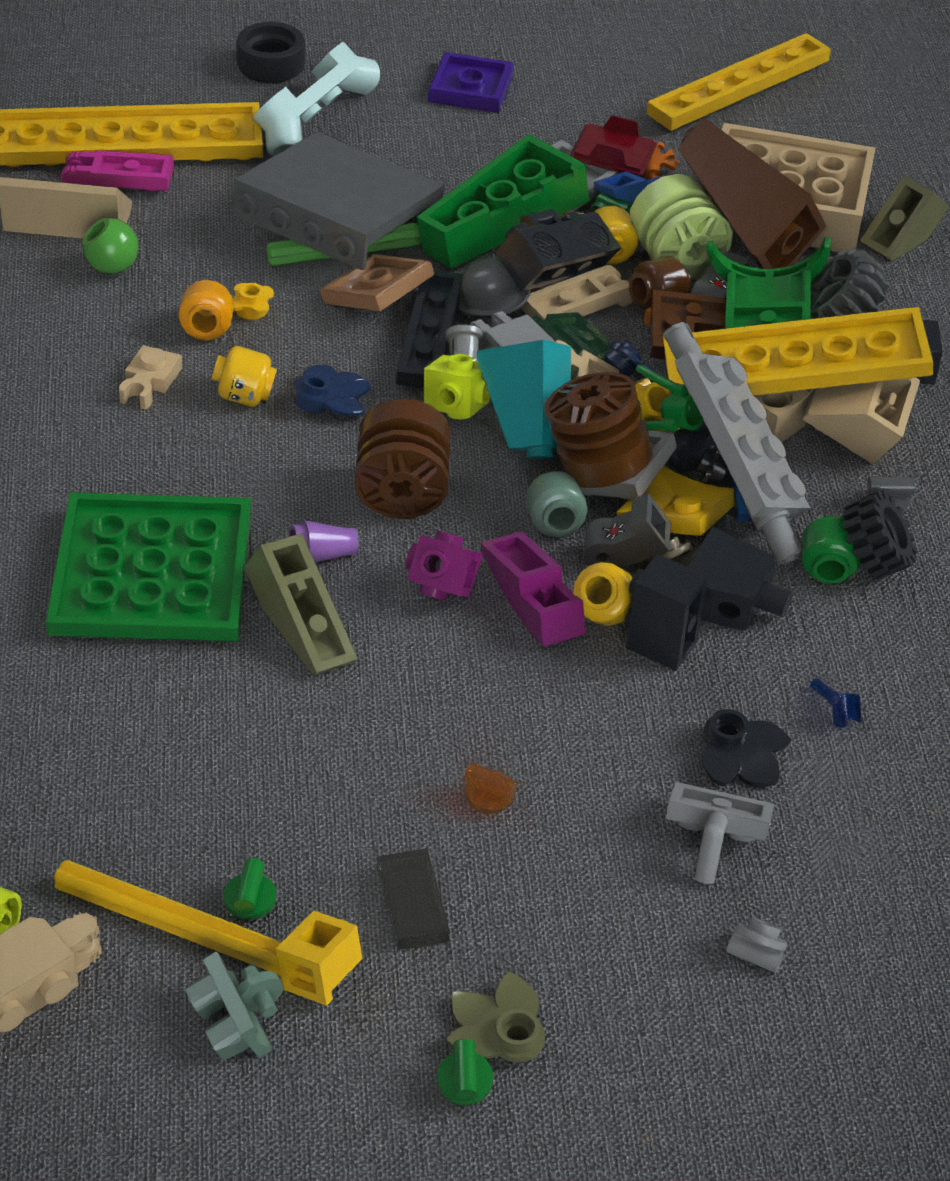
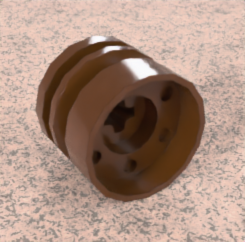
[545,372,653,488]
[355,399,451,519]

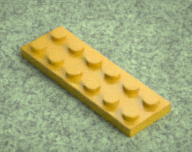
[663,307,933,395]

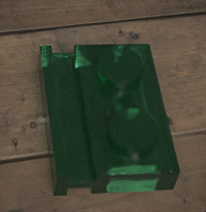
[532,312,610,364]

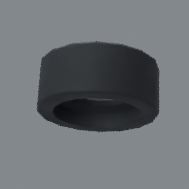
[236,21,306,83]

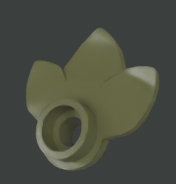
[447,972,545,1062]

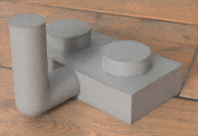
[666,782,774,884]

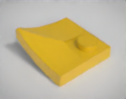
[617,466,735,536]

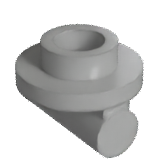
[726,917,787,973]

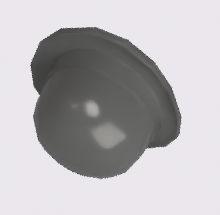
[458,257,531,318]

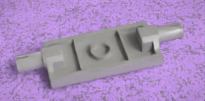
[663,322,810,565]

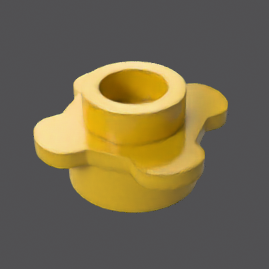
[232,283,274,320]

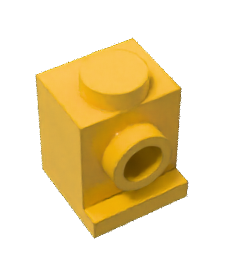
[275,910,363,1006]

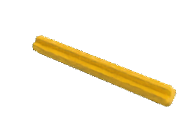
[53,860,281,975]

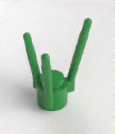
[636,364,704,433]

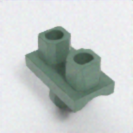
[185,951,283,1060]

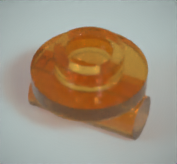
[464,762,518,813]

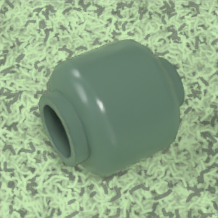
[525,471,588,538]

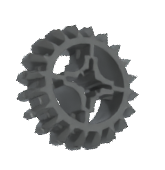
[811,248,889,319]

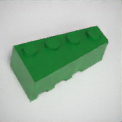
[417,134,589,269]

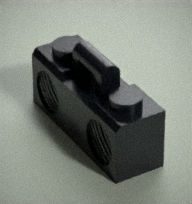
[495,209,621,292]

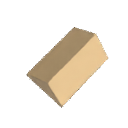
[0,177,132,238]

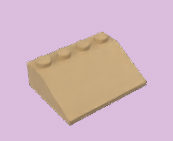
[712,123,875,252]

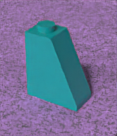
[477,340,571,460]

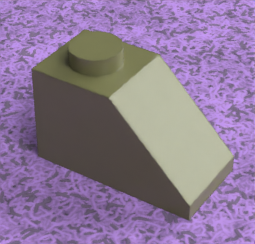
[860,175,949,261]

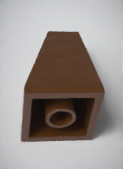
[678,118,826,269]

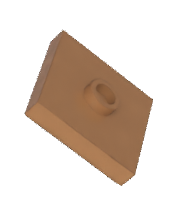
[320,254,434,312]

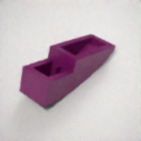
[481,531,586,647]

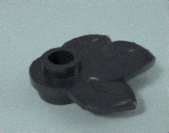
[701,709,791,787]

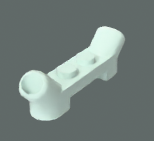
[252,41,380,157]

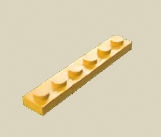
[646,33,831,131]

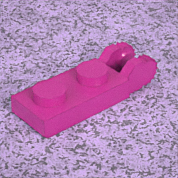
[60,150,174,191]

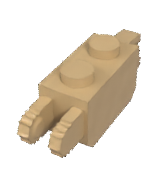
[0,912,102,1033]

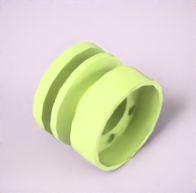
[629,174,733,280]

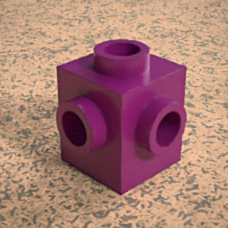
[406,530,483,600]

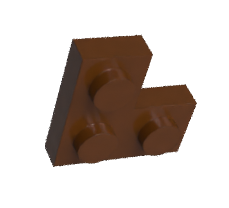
[650,289,726,360]

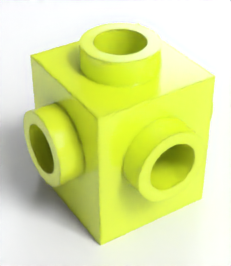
[424,354,491,419]

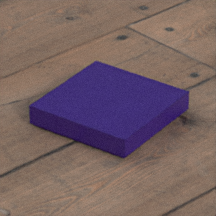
[428,52,514,113]

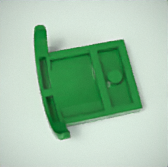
[706,237,831,329]

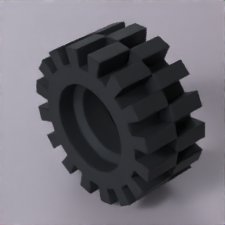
[842,490,917,580]

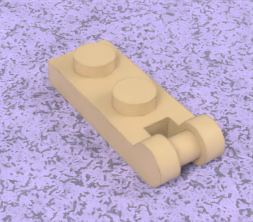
[521,265,633,331]

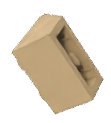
[803,377,920,465]

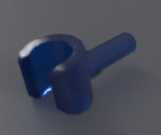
[810,678,862,728]

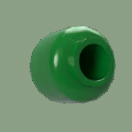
[801,516,861,584]

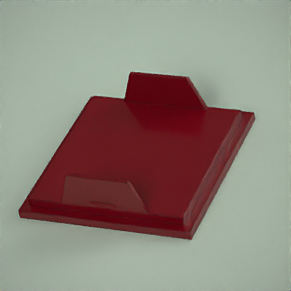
[569,115,657,178]

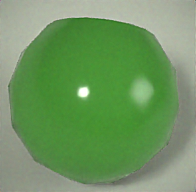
[82,218,139,274]

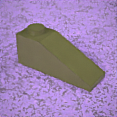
[244,533,358,676]

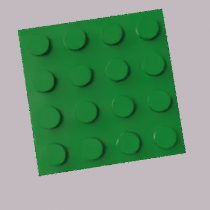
[46,492,252,641]

